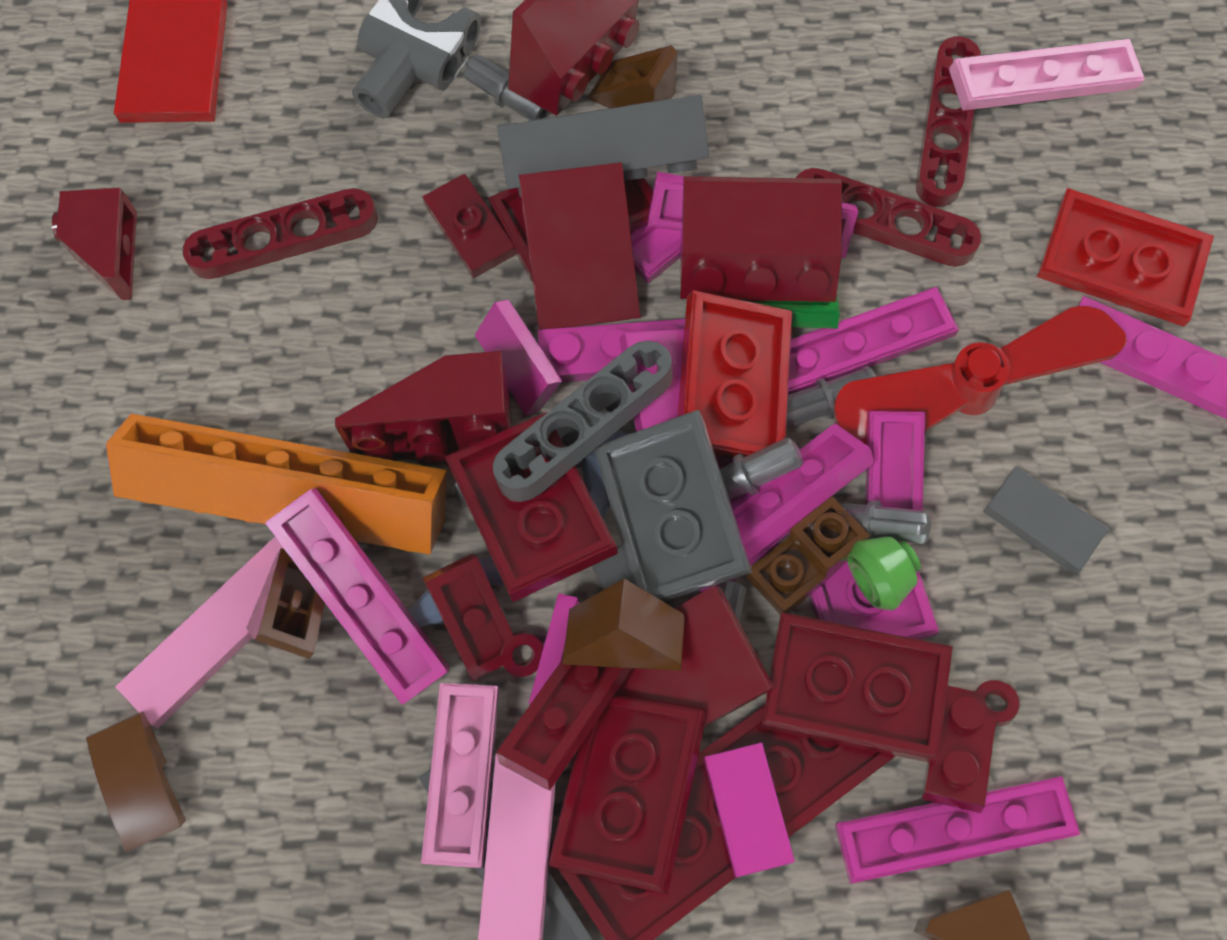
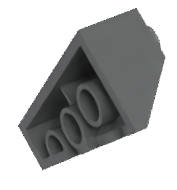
[497,95,709,197]

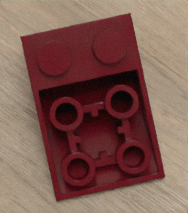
[335,351,512,464]

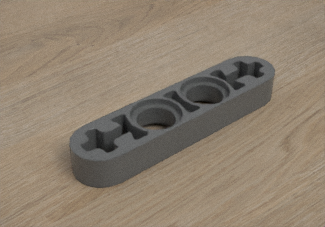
[493,341,673,502]

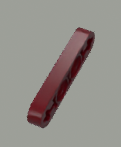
[915,36,981,207]
[796,168,981,267]
[182,188,378,279]

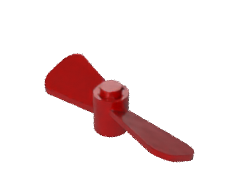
[834,306,1127,444]

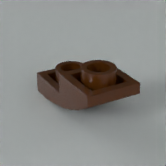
[746,496,870,615]
[86,711,186,852]

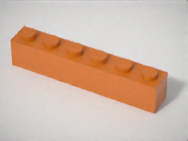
[106,413,447,555]

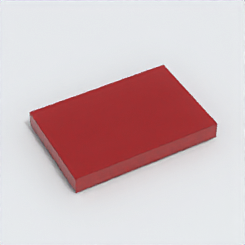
[114,0,228,123]
[1036,188,1214,327]
[677,290,792,458]

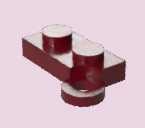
[422,553,544,681]
[921,680,1020,813]

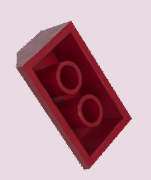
[508,0,639,116]
[680,176,842,302]

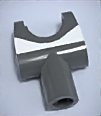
[352,0,481,119]

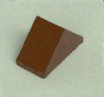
[588,45,678,108]
[246,548,325,659]
[563,579,684,671]
[914,890,1031,940]

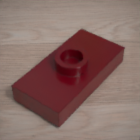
[422,173,516,279]

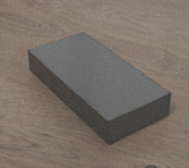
[983,466,1110,575]

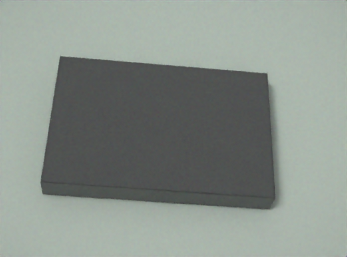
[594,410,752,602]

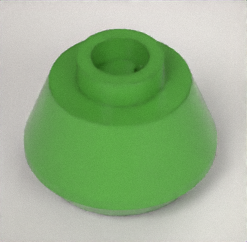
[847,536,921,611]

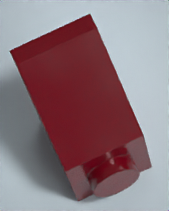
[52,187,137,300]

